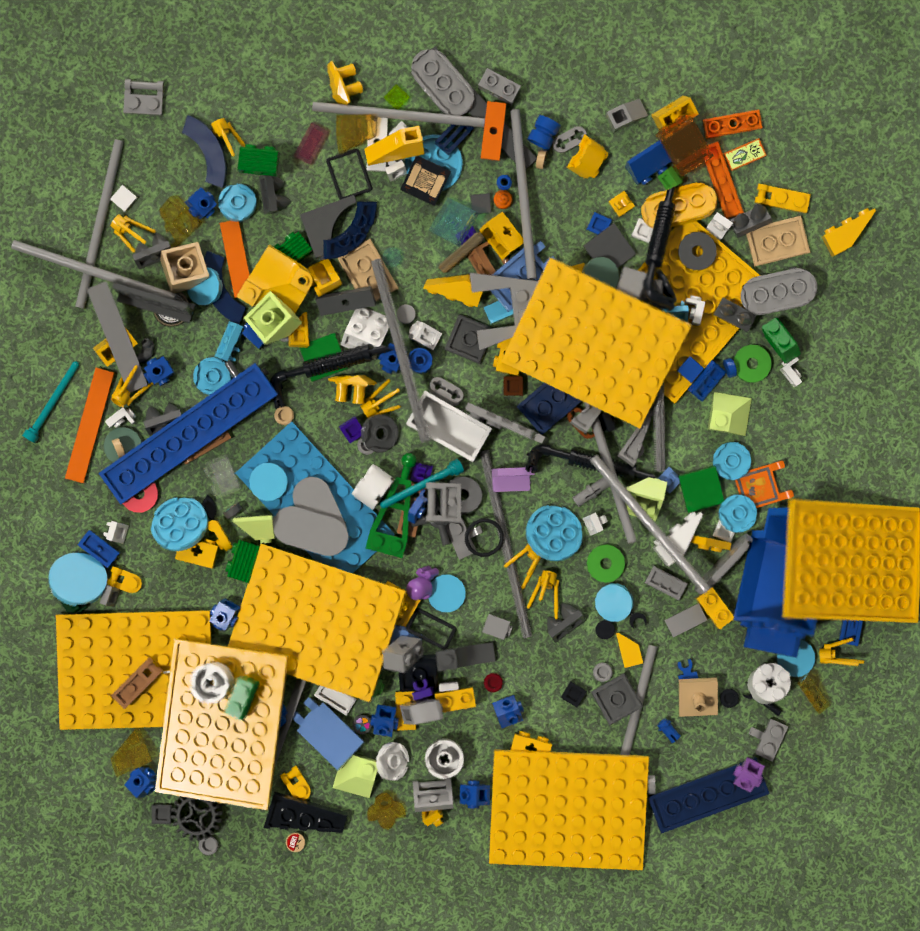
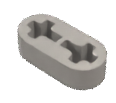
[553,126,587,154]
[428,377,463,406]

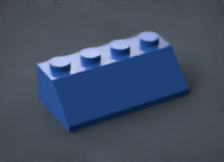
[625,119,702,186]

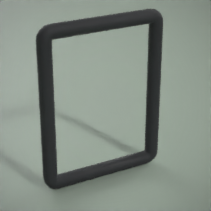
[326,148,372,200]
[406,608,456,650]

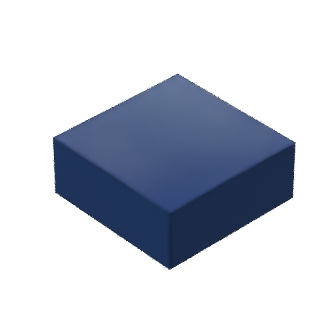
[587,212,612,235]
[677,356,704,383]

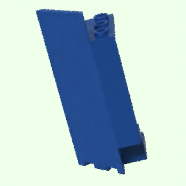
[733,508,817,658]

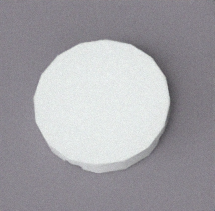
[376,742,409,781]

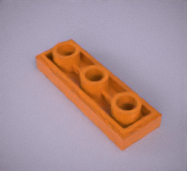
[481,101,506,161]
[702,110,763,139]

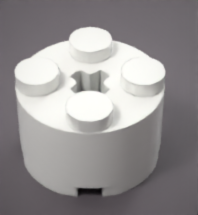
[352,464,395,510]
[190,662,235,703]
[747,663,791,704]
[425,738,464,779]

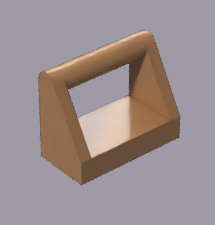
[467,241,509,275]

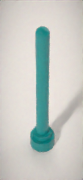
[22,361,79,443]
[380,459,464,508]

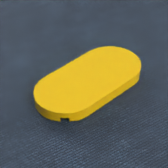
[641,182,717,228]

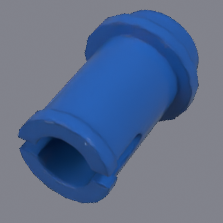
[497,175,512,190]
[657,718,681,743]

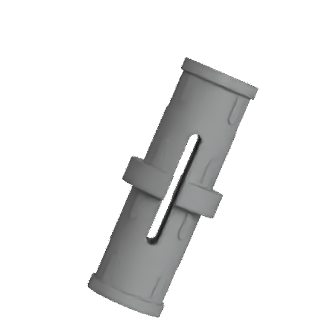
[572,477,610,507]

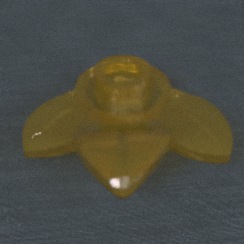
[367,793,406,830]

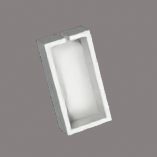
[406,391,492,462]

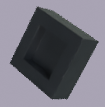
[598,413,616,434]
[560,681,587,707]

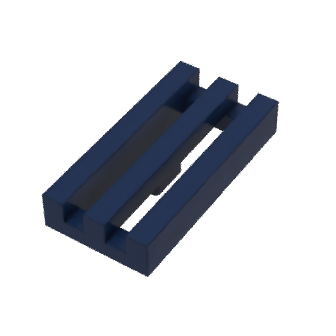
[434,124,474,156]

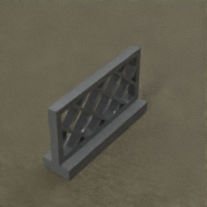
[112,282,196,324]

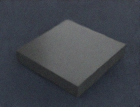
[583,223,636,268]
[444,314,491,364]
[591,673,644,726]

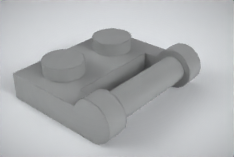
[123,79,164,116]
[426,482,461,523]
[413,778,454,812]

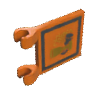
[735,461,794,508]

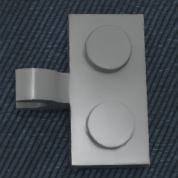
[446,517,483,560]
[748,718,788,762]

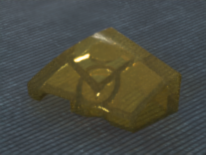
[336,115,378,154]
[159,195,202,248]
[797,673,830,714]
[110,728,153,777]

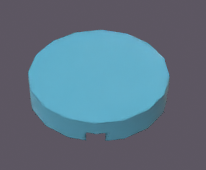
[218,184,257,222]
[187,267,223,305]
[193,357,232,395]
[713,442,751,480]
[249,463,288,501]
[719,495,757,533]
[428,575,465,612]
[595,583,634,622]
[777,640,815,677]

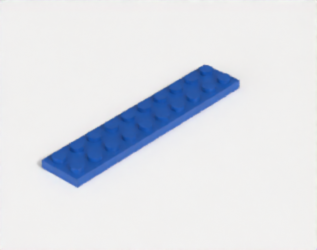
[99,363,278,504]

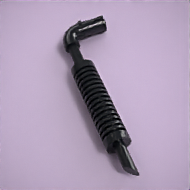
[643,186,676,311]
[270,345,393,409]
[525,444,655,481]

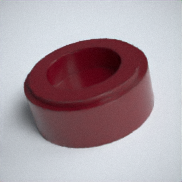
[484,673,503,692]

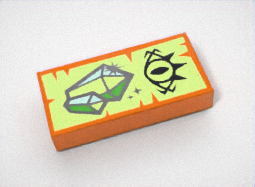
[724,138,767,171]

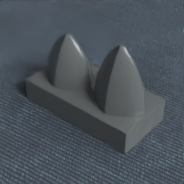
[259,175,291,215]
[729,203,772,238]
[132,233,172,269]
[713,298,757,333]
[144,403,182,436]
[547,603,586,643]

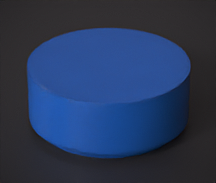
[723,358,737,378]

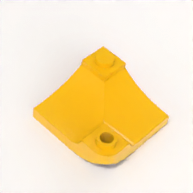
[236,245,314,314]

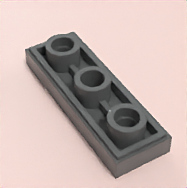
[315,286,376,316]

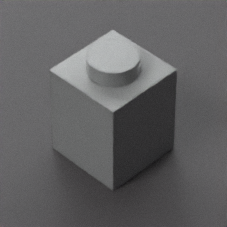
[482,614,513,640]

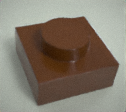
[503,376,523,396]

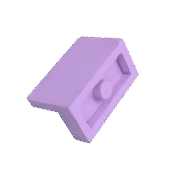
[492,467,535,492]

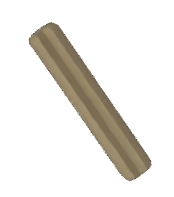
[439,232,484,273]

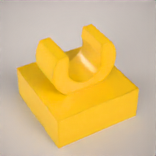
[608,191,635,217]
[422,810,444,827]

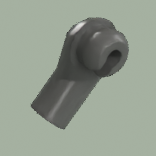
[136,338,154,364]

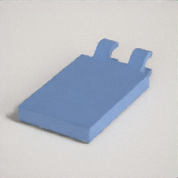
[490,241,555,312]
[292,697,365,771]

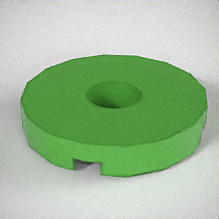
[733,345,772,383]
[587,544,625,583]

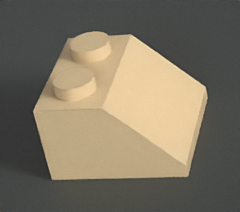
[160,242,209,293]

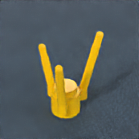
[211,118,246,157]
[110,214,156,253]
[111,365,153,407]
[360,379,401,418]
[504,544,542,589]
[527,570,560,619]
[819,638,865,666]

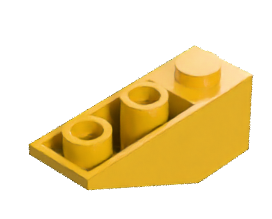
[364,126,424,166]
[822,208,876,257]
[423,274,483,307]

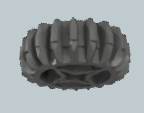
[171,796,223,841]

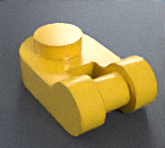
[207,520,233,552]
[107,566,142,593]
[280,765,311,800]

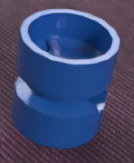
[527,115,561,150]
[408,348,433,374]

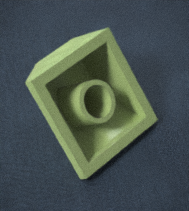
[244,291,302,345]
[707,392,752,436]
[626,477,667,522]
[233,515,276,544]
[333,754,377,798]

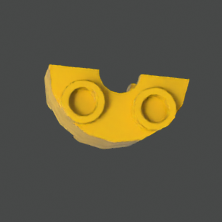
[567,134,608,178]
[307,259,342,297]

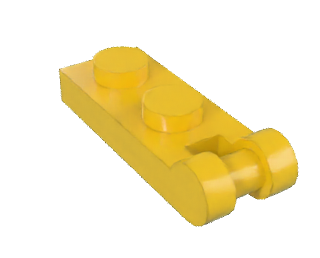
[754,184,811,214]

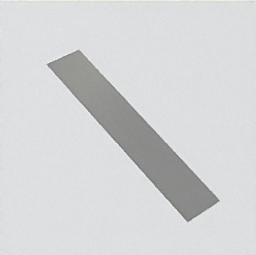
[87,281,148,392]
[274,678,306,768]

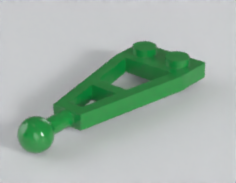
[365,453,417,558]

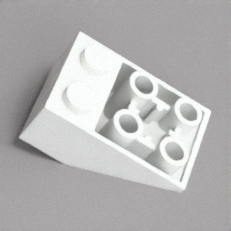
[652,512,703,566]

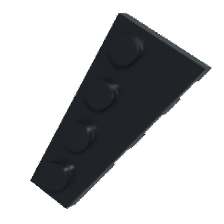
[263,791,348,833]

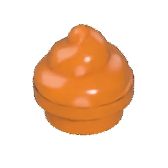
[493,190,513,209]

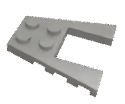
[469,273,539,350]
[570,400,656,467]
[465,403,549,445]

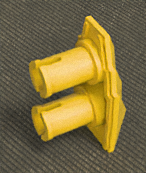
[327,61,363,105]
[328,375,377,404]

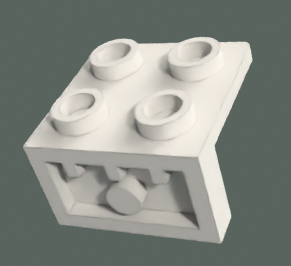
[341,308,389,360]

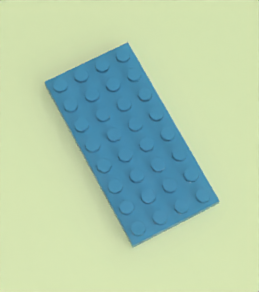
[236,421,395,573]

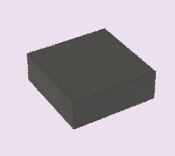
[471,193,491,215]
[152,804,172,824]

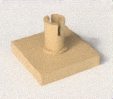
[678,678,718,717]

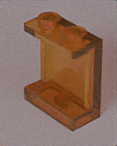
[655,114,714,177]

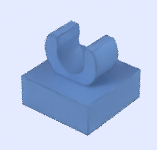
[657,467,679,494]

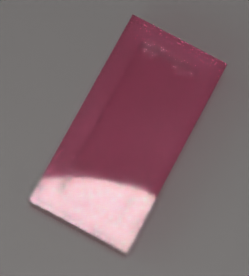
[293,122,328,166]

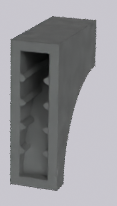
[300,195,357,261]
[436,642,496,671]

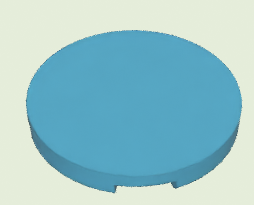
[405,135,462,191]
[151,497,208,551]
[526,505,582,561]
[48,553,107,606]

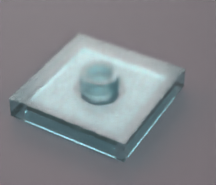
[429,198,479,247]

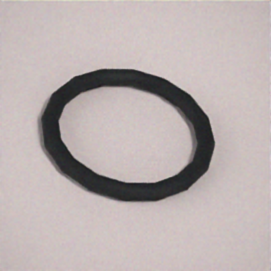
[465,518,504,557]

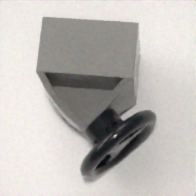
[617,267,677,305]

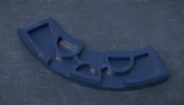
[182,115,227,188]
[323,202,377,259]
[204,251,246,325]

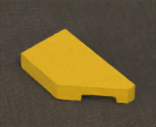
[288,312,309,348]
[616,633,643,668]

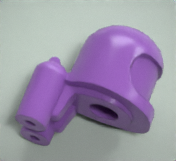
[406,566,439,600]

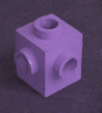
[733,757,764,792]

